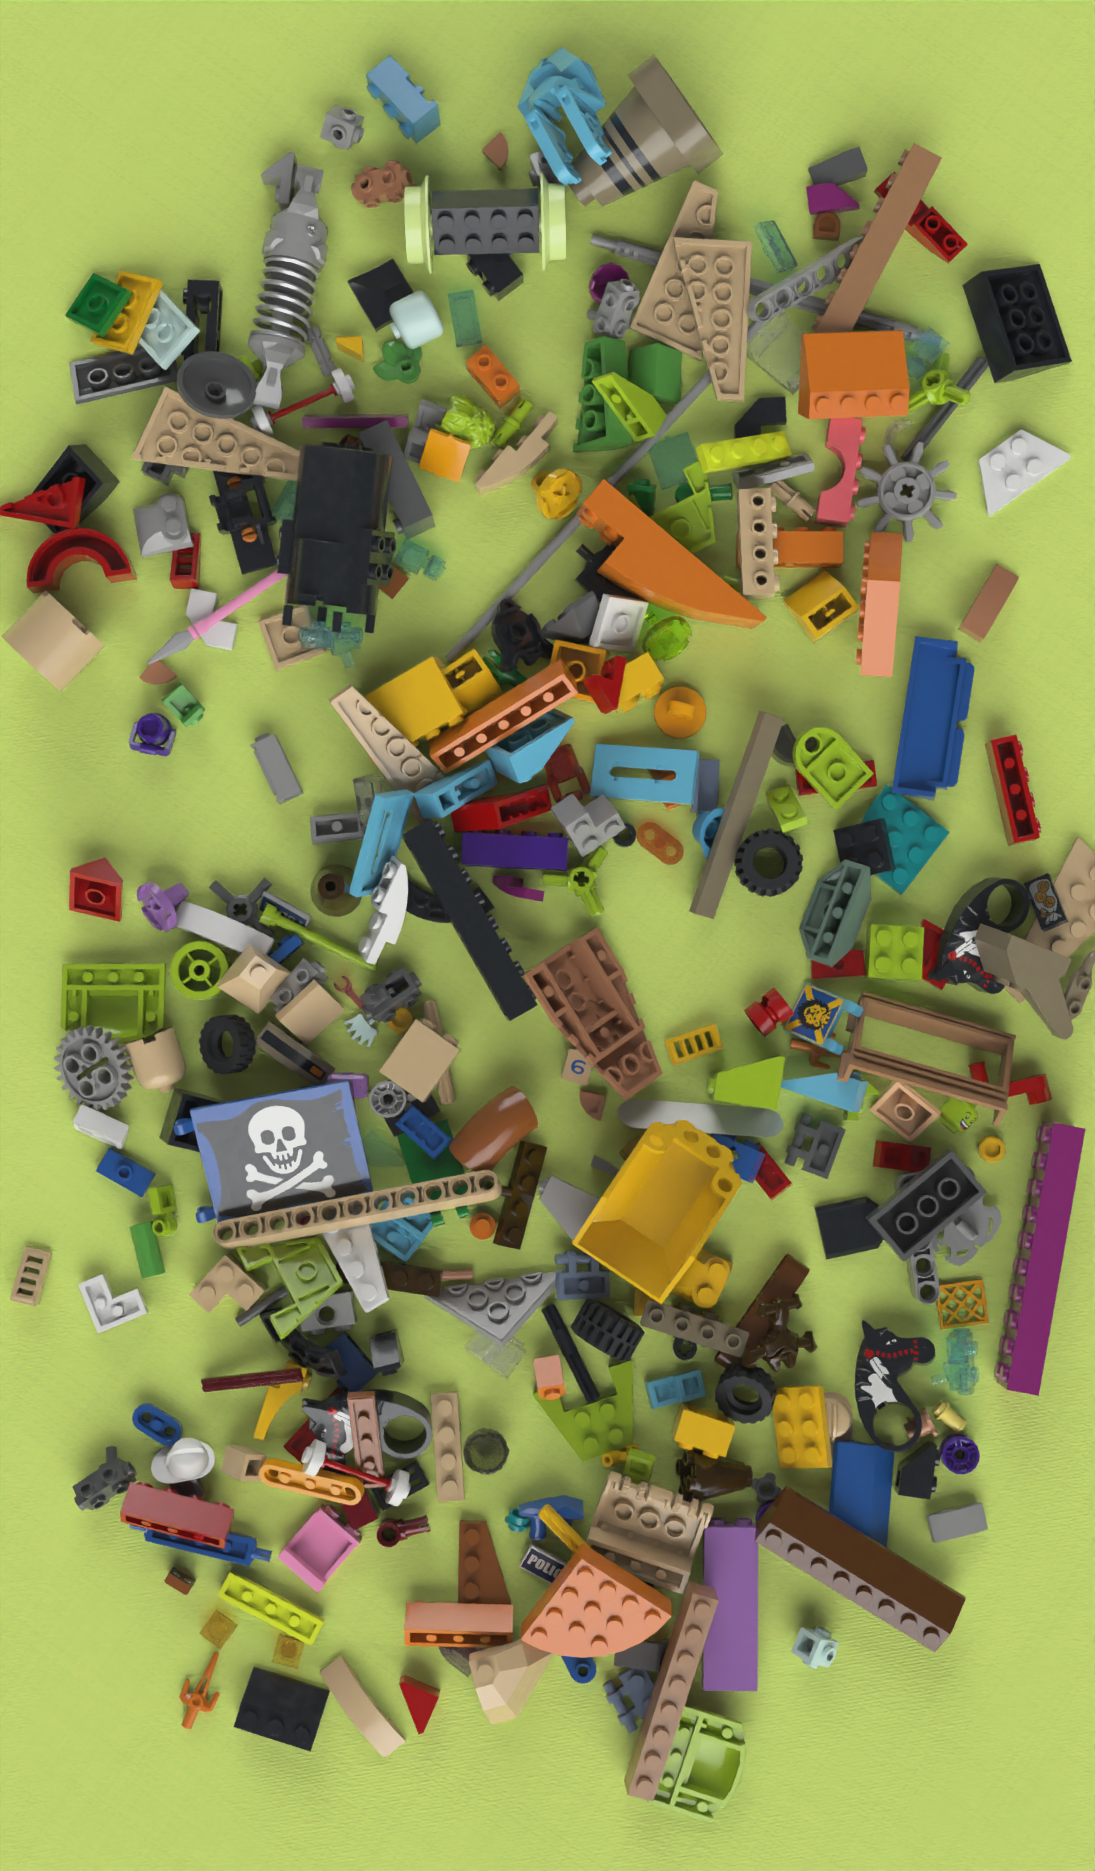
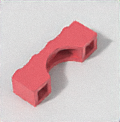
[814,418,866,528]

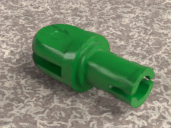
[675,482,733,503]
[482,649,527,688]

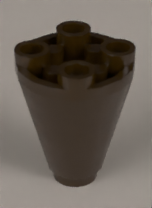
[676,1448,753,1503]

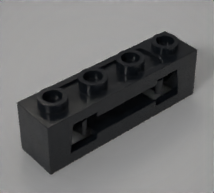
[179,279,223,368]

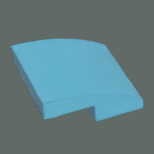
[371,1197,433,1264]

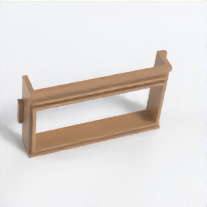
[836,991,1016,1126]

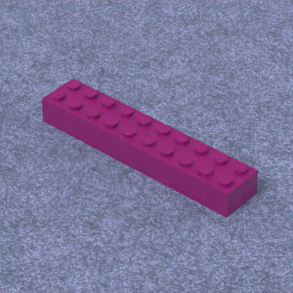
[994,1121,1086,1396]

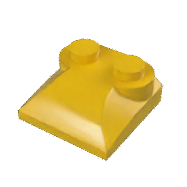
[671,1248,733,1311]

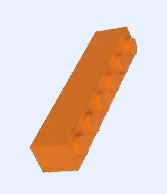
[429,659,578,775]

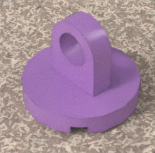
[137,882,189,932]

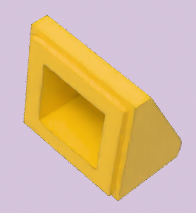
[336,336,364,362]

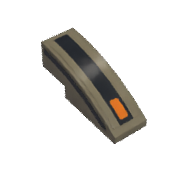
[255,1021,336,1086]

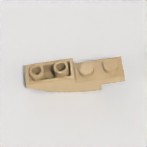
[475,411,558,494]

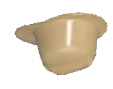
[824,1392,853,1456]

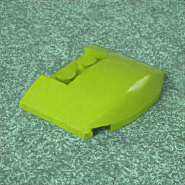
[61,964,166,1043]
[647,1704,746,1822]

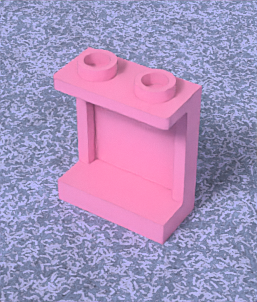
[277,1503,362,1593]

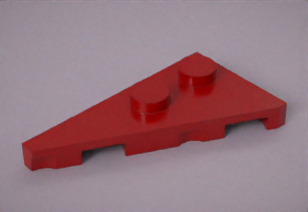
[0,477,86,528]

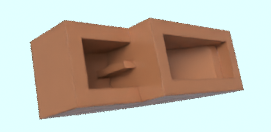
[958,564,1019,642]

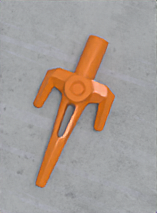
[790,1033,847,1069]
[179,1652,220,1729]

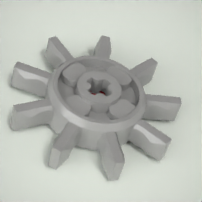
[856,441,957,543]

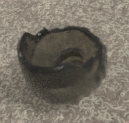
[463,1428,510,1475]

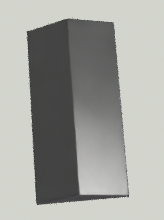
[69,346,178,405]

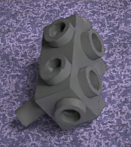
[360,967,422,1023]
[72,1446,137,1511]

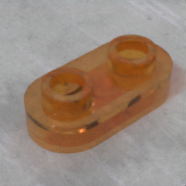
[636,822,684,865]

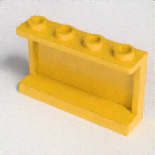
[364,656,468,764]

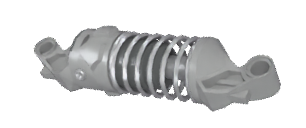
[248,164,328,410]

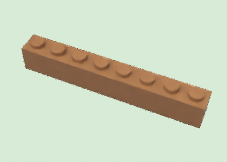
[811,143,942,333]
[624,1581,719,1801]

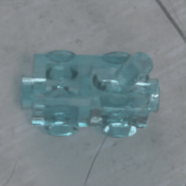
[298,622,363,669]
[931,1328,979,1395]

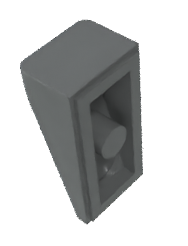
[808,147,868,186]

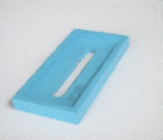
[590,744,700,805]
[349,789,414,897]

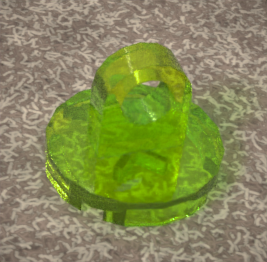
[642,611,692,662]

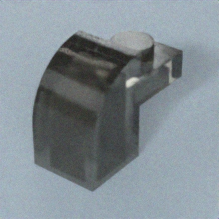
[771,723,817,767]

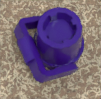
[129,713,176,756]

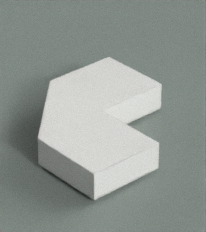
[186,588,238,651]

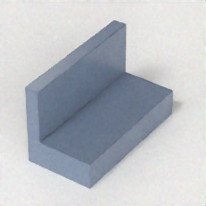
[690,757,719,813]

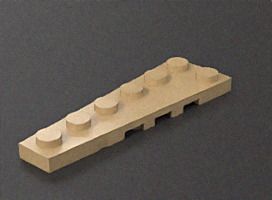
[329,684,446,824]

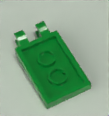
[397,1119,470,1227]

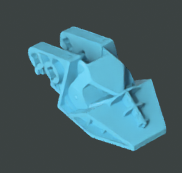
[517,47,612,185]

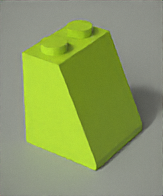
[706,1056,785,1110]

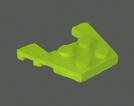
[626,461,717,553]
[236,1237,343,1340]
[533,1359,633,1462]

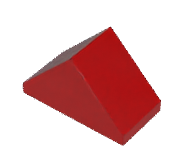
[399,1675,440,1735]

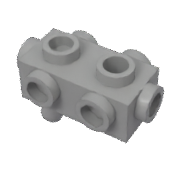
[587,279,640,339]
[269,959,328,1013]

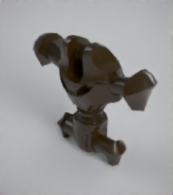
[740,1293,818,1372]

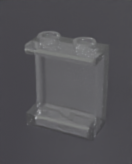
[746,311,803,395]

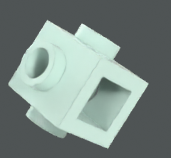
[791,1626,839,1669]

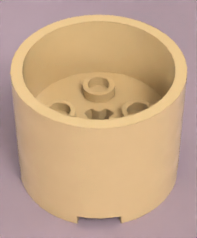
[2,590,105,692]

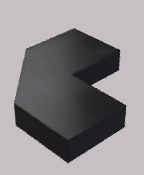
[734,397,787,439]

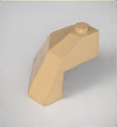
[469,1640,553,1725]

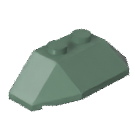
[799,860,871,967]

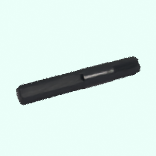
[542,1303,600,1403]

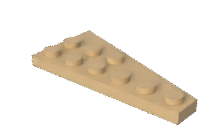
[629,180,718,361]
[673,237,752,402]
[132,387,300,481]

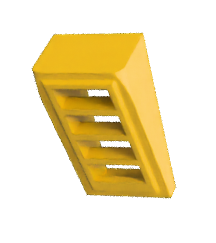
[664,1023,723,1065]

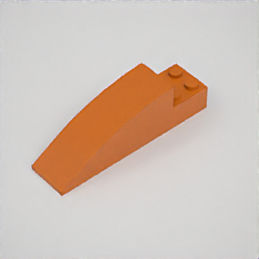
[576,479,767,629]

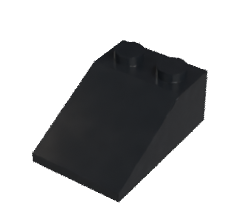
[32,444,120,534]
[159,1088,225,1152]

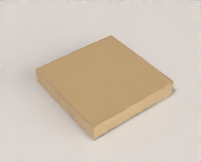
[258,605,326,671]
[275,979,345,1046]

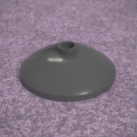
[177,351,256,419]

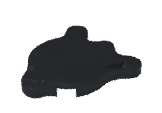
[491,598,554,672]

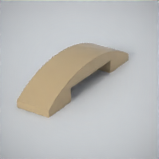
[320,1655,406,1758]

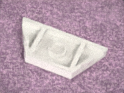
[977,429,1071,518]

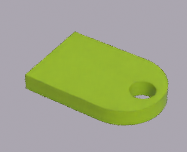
[792,727,874,810]

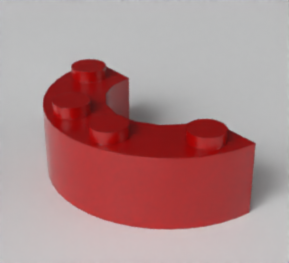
[26,528,137,594]

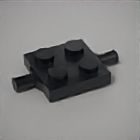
[575,544,640,603]

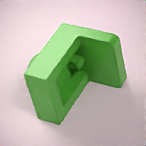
[161,683,205,727]

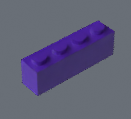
[461,830,568,871]

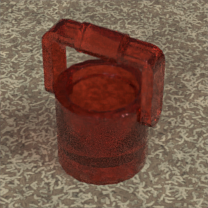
[544,744,591,803]

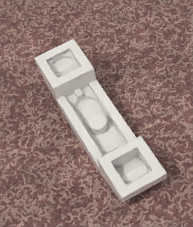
[175,901,274,955]

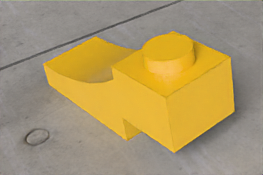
[253,1359,312,1440]

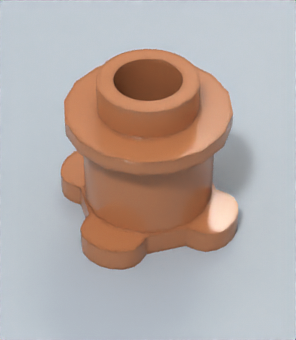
[904,1407,938,1442]

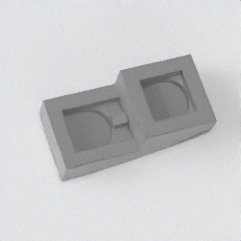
[926,1502,988,1542]

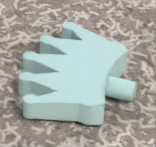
[345,1014,378,1048]

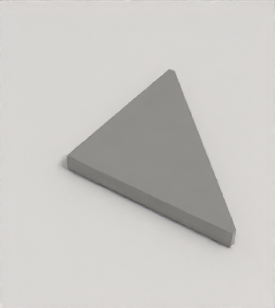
[424,1268,566,1347]

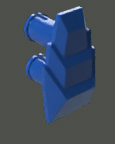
[519,1495,584,1541]

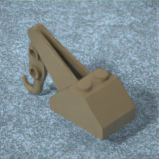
[974,923,1095,1040]

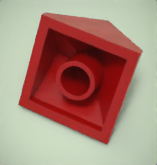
[69,858,123,922]

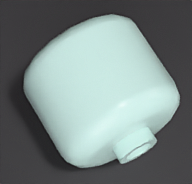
[389,290,444,349]

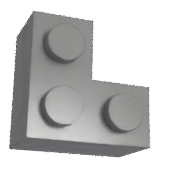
[551,793,626,857]

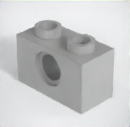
[301,1289,357,1335]

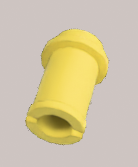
[932,1400,967,1433]

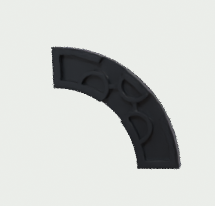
[406,879,495,923]
[259,1307,348,1378]

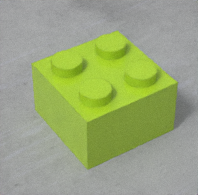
[864,924,924,981]

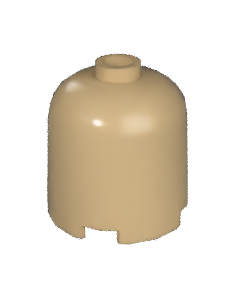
[124,1027,186,1093]

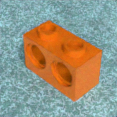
[466,345,520,409]

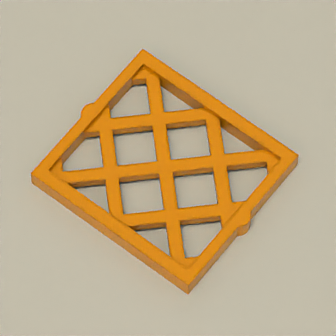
[936,1279,989,1329]

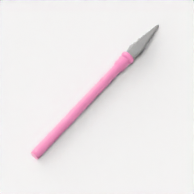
[147,569,287,665]

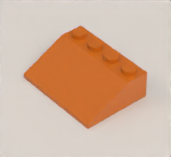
[798,330,910,419]

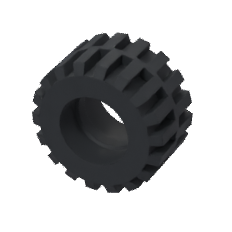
[734,829,803,897]
[571,1299,645,1361]

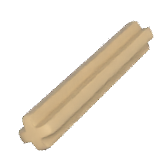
[423,1000,455,1104]

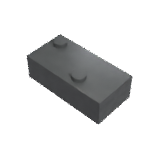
[358,420,435,540]
[865,1149,987,1262]

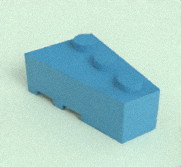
[366,55,441,144]

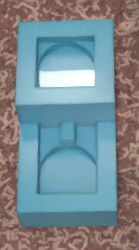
[645,1369,706,1409]

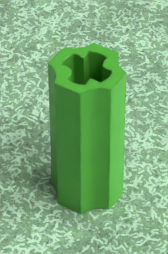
[130,1221,165,1278]

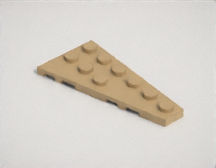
[1004,837,1095,1003]

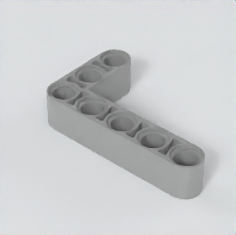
[894,1167,975,1304]

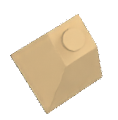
[217,944,291,1014]

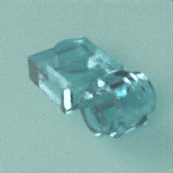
[906,327,950,380]
[393,538,446,581]

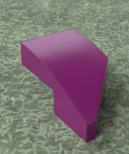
[806,183,860,215]
[492,875,544,902]

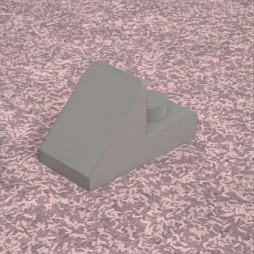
[261,152,297,210]

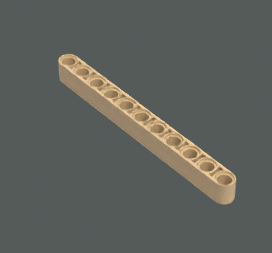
[213,1170,502,1250]

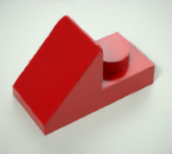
[583,655,627,714]

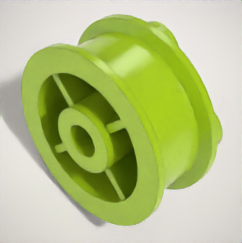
[170,941,232,1000]

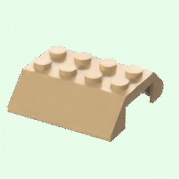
[586,1471,714,1594]

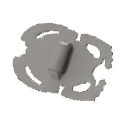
[932,1196,1001,1267]

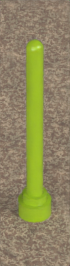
[259,903,378,972]

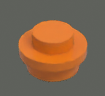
[469,1213,496,1240]

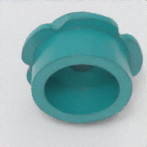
[505,1508,530,1532]

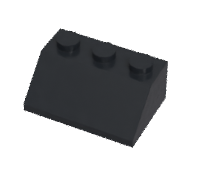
[234,1666,330,1752]

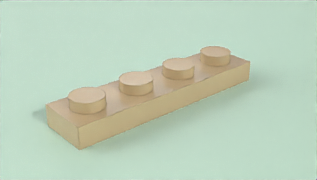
[431,1392,465,1502]

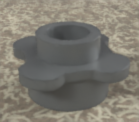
[751,1472,782,1504]

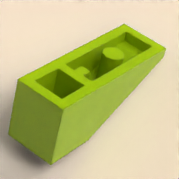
[592,372,667,442]

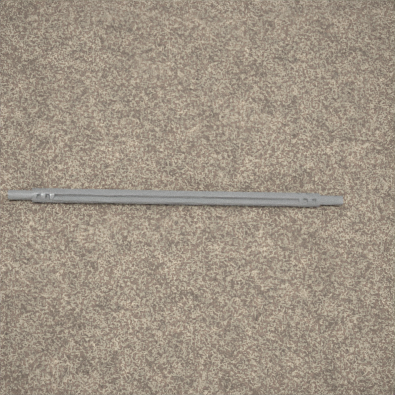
[590,234,942,347]

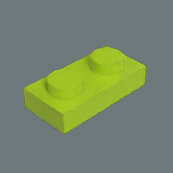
[765,785,808,833]

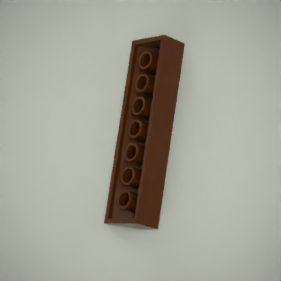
[755,1486,966,1652]

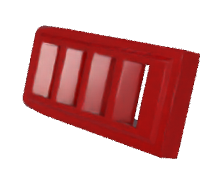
[170,533,201,589]

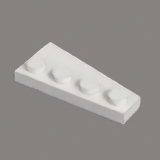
[323,1206,390,1313]

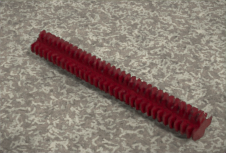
[201,1367,304,1392]

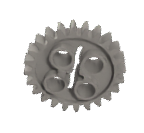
[54,1025,134,1111]

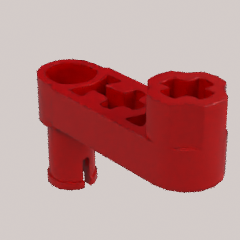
[968,1061,1052,1105]

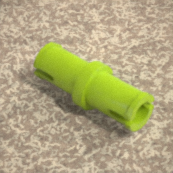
[490,397,534,450]

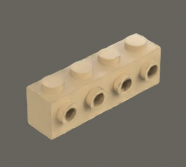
[737,488,779,600]

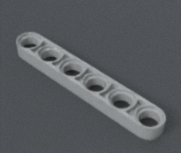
[747,237,865,322]

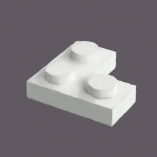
[78,1273,149,1333]

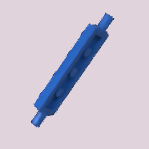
[129,1524,272,1566]

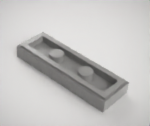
[732,453,815,490]

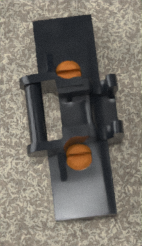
[209,471,277,575]

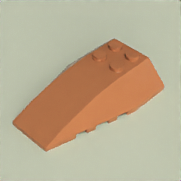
[523,927,662,1100]

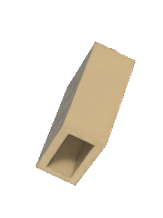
[379,1018,462,1102]

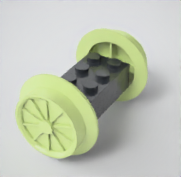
[404,172,566,274]

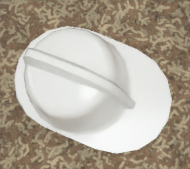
[151,1437,215,1484]

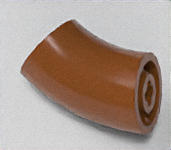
[449,1085,538,1172]

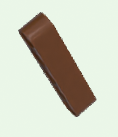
[714,1253,810,1369]

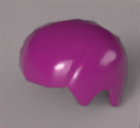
[588,263,630,305]

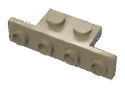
[640,1299,749,1357]

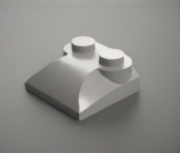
[133,493,193,558]

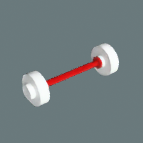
[250,368,355,437]
[301,1439,411,1506]

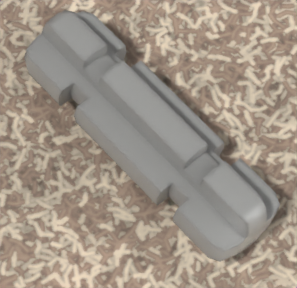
[306,326,337,377]

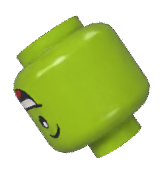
[939,1097,978,1134]

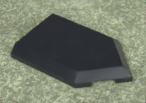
[814,1196,884,1260]

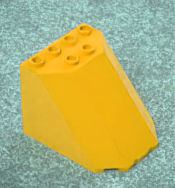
[572,1120,742,1304]

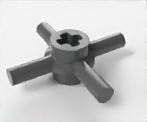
[209,878,275,937]

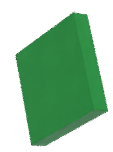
[65,273,132,338]

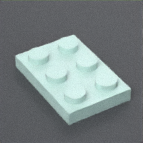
[139,289,200,370]

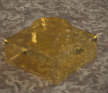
[199,1609,238,1649]
[272,1634,305,1669]

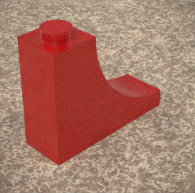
[451,784,552,832]

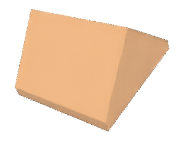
[869,1080,941,1143]

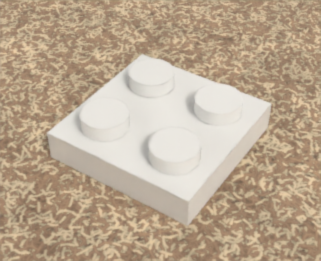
[589,594,649,653]

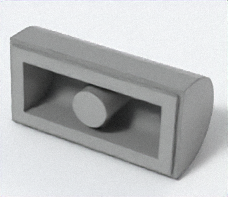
[310,811,365,845]

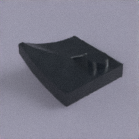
[347,259,414,332]

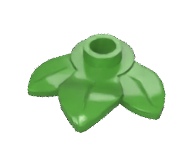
[373,341,422,384]

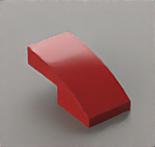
[873,1140,931,1172]

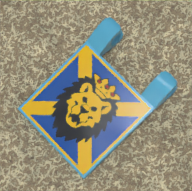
[783,983,864,1056]

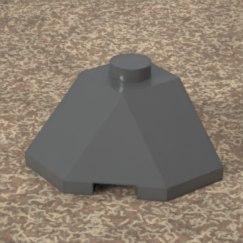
[540,591,599,645]

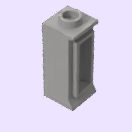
[250,733,304,804]

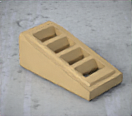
[10,1246,52,1306]

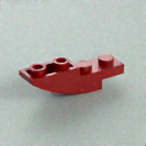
[874,171,968,264]

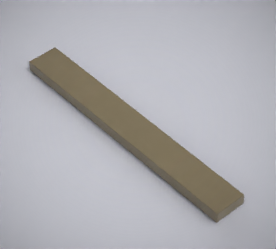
[689,710,784,919]

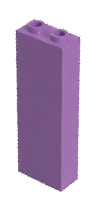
[702,1518,758,1691]

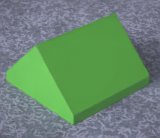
[629,343,682,404]

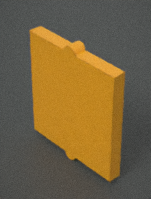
[418,428,472,483]

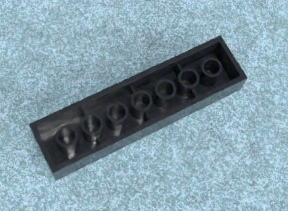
[402,819,538,1021]

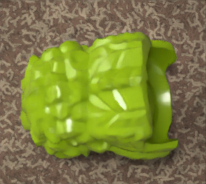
[435,394,495,449]

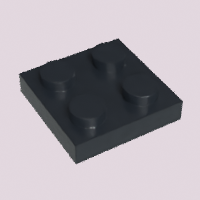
[833,818,896,876]

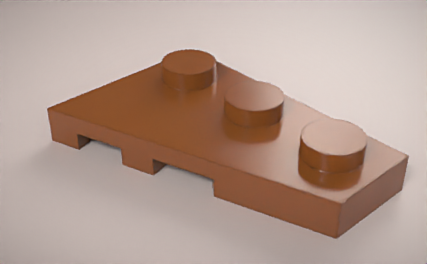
[458,1520,511,1604]

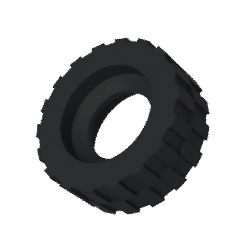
[199,1014,256,1074]
[715,1363,777,1424]

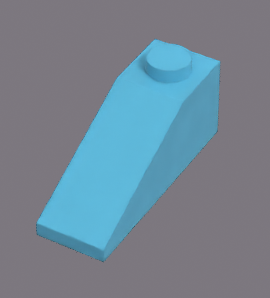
[414,760,498,818]
[781,1071,869,1112]

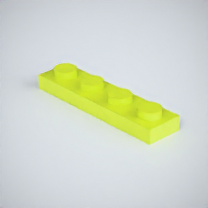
[696,431,792,473]
[217,1570,325,1646]

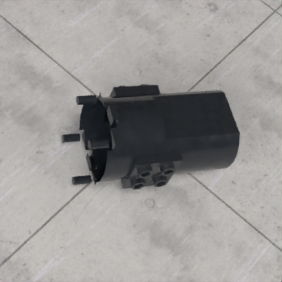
[276,441,396,633]

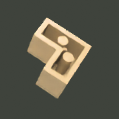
[189,1252,268,1313]

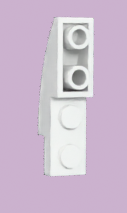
[357,855,408,965]

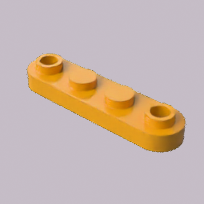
[259,1458,364,1505]

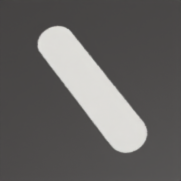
[618,1099,783,1137]

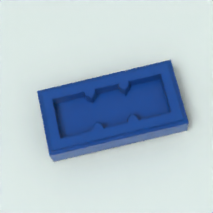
[395,1104,452,1160]
[96,1148,156,1197]

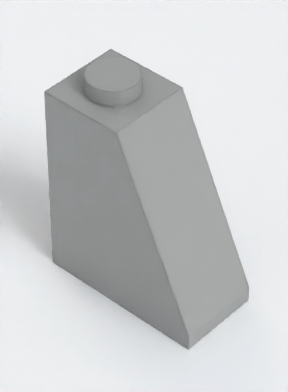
[537,1174,600,1252]

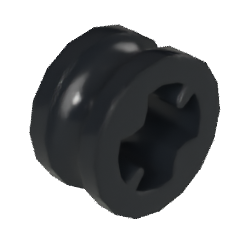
[613,823,636,848]
[673,1337,697,1360]

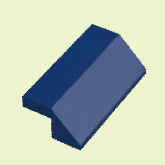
[829,1440,895,1548]

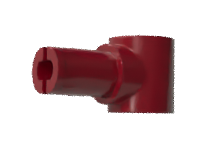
[377,1515,430,1547]

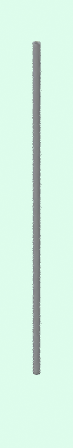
[445,278,804,663]

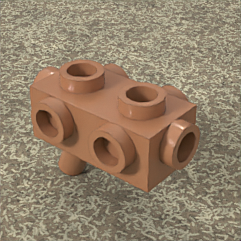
[351,161,418,208]

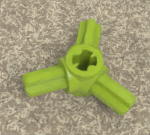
[908,352,971,413]
[542,846,608,917]

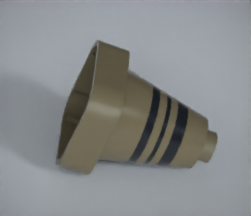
[568,54,723,207]

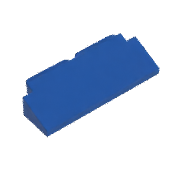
[892,636,974,801]

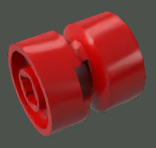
[744,988,794,1037]

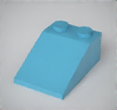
[486,708,575,784]

